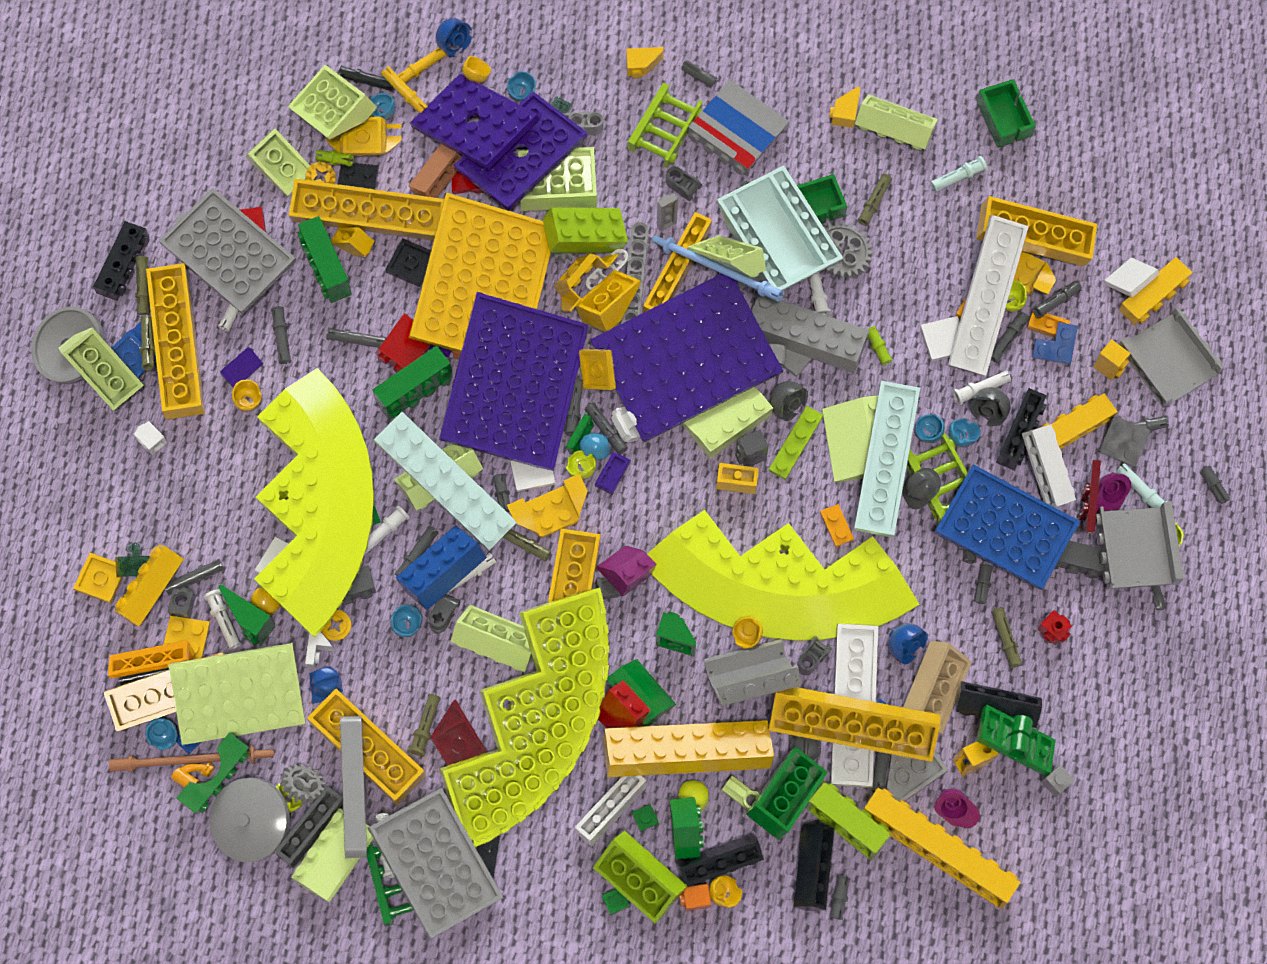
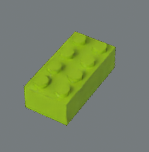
[542,207,628,253]
[806,782,891,861]
[593,831,687,924]

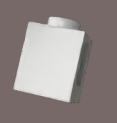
[134,421,167,456]

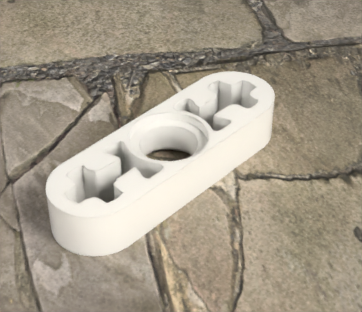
[586,249,629,292]

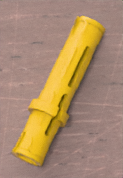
[397,47,447,83]
[381,66,428,114]

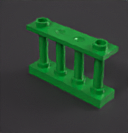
[366,842,413,927]

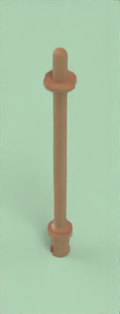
[109,745,275,772]

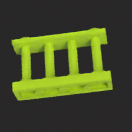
[628,83,703,168]
[906,434,968,525]

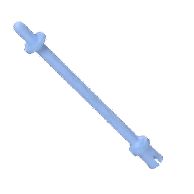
[652,236,784,302]

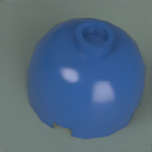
[435,18,472,57]
[888,623,928,665]

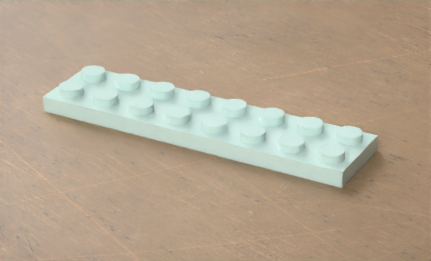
[854,381,920,538]
[374,412,517,551]

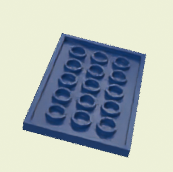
[935,464,1080,591]

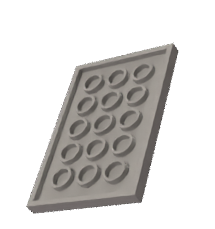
[159,188,296,315]
[368,788,503,940]

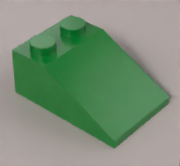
[218,584,275,646]

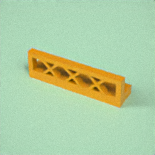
[108,640,194,679]

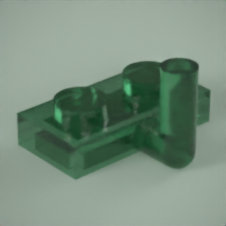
[115,542,150,578]

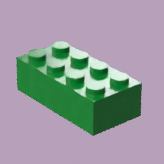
[297,216,352,303]
[372,346,453,420]
[746,746,828,840]

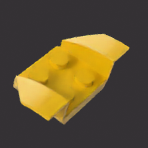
[326,117,402,156]
[1013,251,1056,295]
[553,253,619,312]
[507,473,588,538]

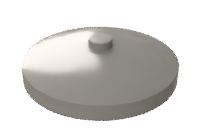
[31,306,105,384]
[210,778,290,862]

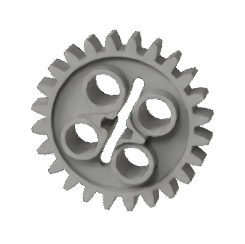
[823,221,873,280]

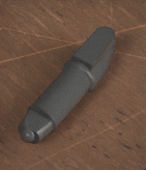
[1152,586,1165,611]

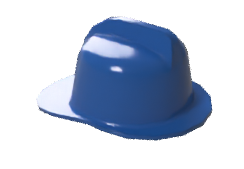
[309,667,343,704]

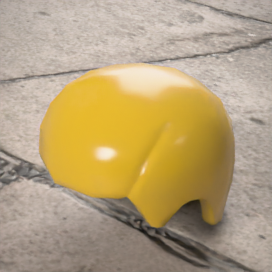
[462,56,491,83]
[232,379,262,411]
[250,587,280,615]
[732,616,763,649]
[709,875,742,908]

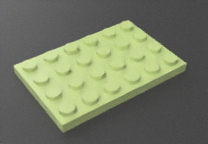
[168,643,305,745]

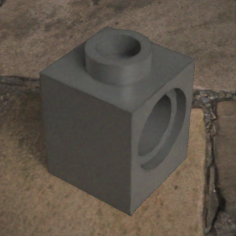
[167,587,196,619]

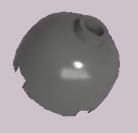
[770,381,808,421]
[970,387,1011,426]

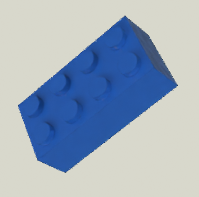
[396,525,487,610]

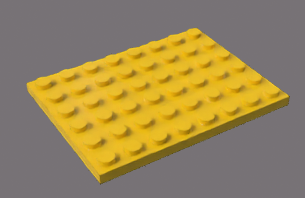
[409,193,550,353]

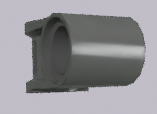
[666,166,702,201]
[429,594,461,633]
[797,636,832,676]

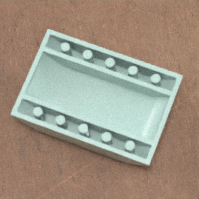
[717,165,843,290]

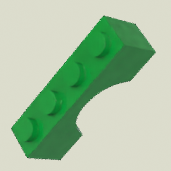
[176,732,250,815]

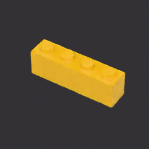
[1119,257,1193,326]
[1041,393,1118,450]
[114,544,184,626]

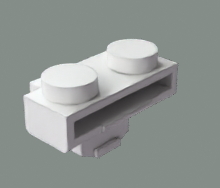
[611,407,640,443]

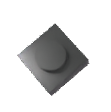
[595,578,620,600]

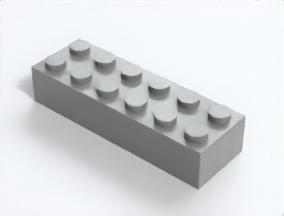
[752,295,869,373]

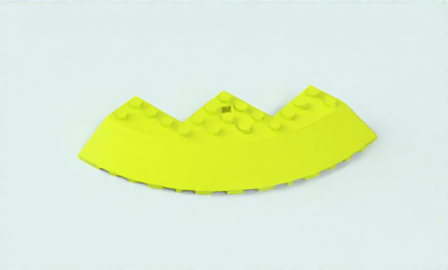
[254,368,374,638]
[647,510,920,641]
[439,587,609,847]

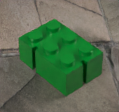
[976,79,1036,148]
[797,174,847,224]

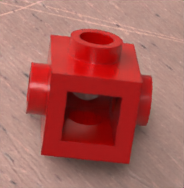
[1037,610,1072,645]

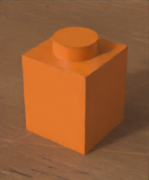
[679,884,711,912]

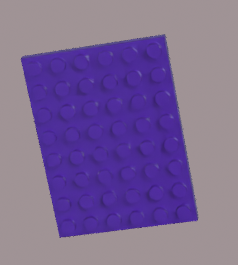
[590,274,783,443]
[439,292,589,471]

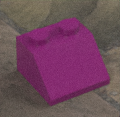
[596,546,657,596]

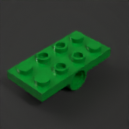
[977,705,1056,776]

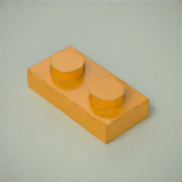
[1027,311,1070,337]
[820,504,854,548]

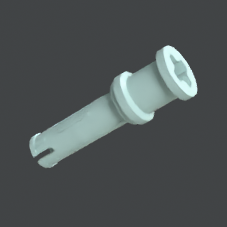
[930,156,987,192]
[1116,463,1168,508]

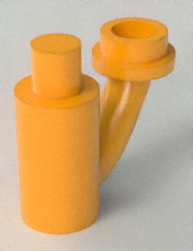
[171,762,215,788]

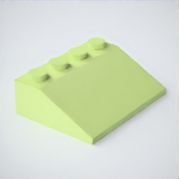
[288,65,377,140]
[518,147,597,211]
[682,387,773,459]
[822,395,878,483]

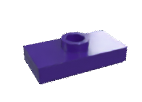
[595,451,631,495]

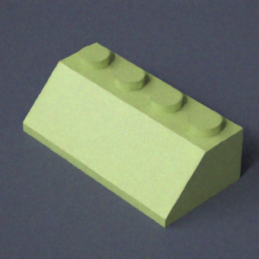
[855,94,938,150]
[688,235,766,277]
[59,327,144,411]
[394,444,483,511]
[451,605,533,672]
[291,808,373,902]

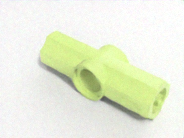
[721,776,759,811]

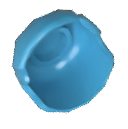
[507,71,536,101]
[370,93,396,120]
[915,414,945,443]
[949,418,981,447]
[580,433,610,459]
[390,605,422,637]
[145,717,178,750]

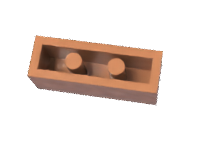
[408,144,462,198]

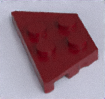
[1078,460,1101,534]
[430,699,487,766]

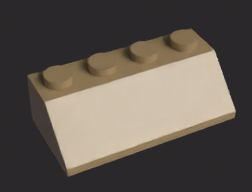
[903,641,972,734]

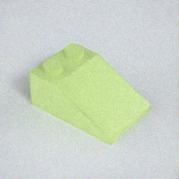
[245,129,310,196]

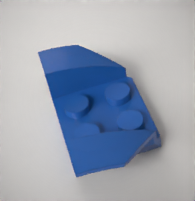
[111,322,156,378]

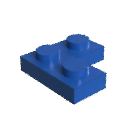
[1032,322,1078,364]

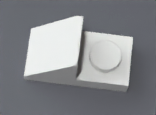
[305,632,334,669]

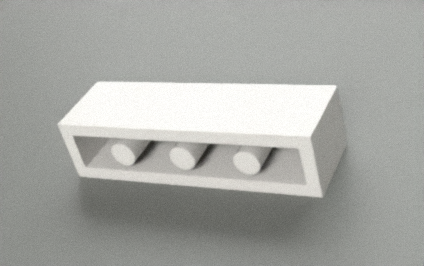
[1022,424,1076,507]
[575,776,647,847]

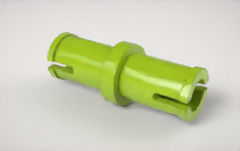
[315,149,354,166]
[868,326,893,366]

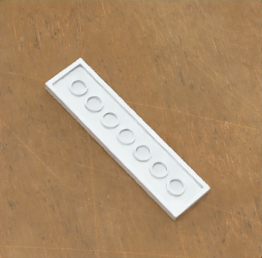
[948,215,1029,376]
[831,624,878,788]

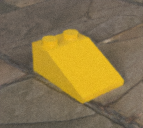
[575,270,641,332]

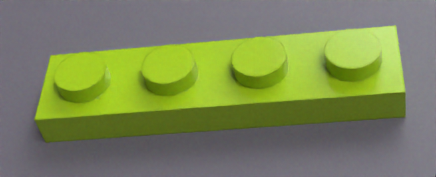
[768,406,824,480]

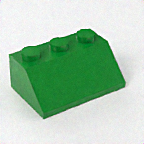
[606,659,676,727]

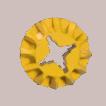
[305,161,336,184]
[321,610,352,642]

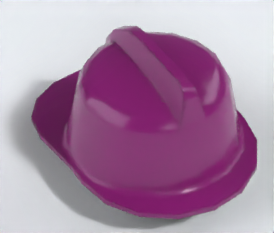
[1096,472,1131,512]
[934,789,980,829]

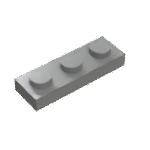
[657,193,678,232]

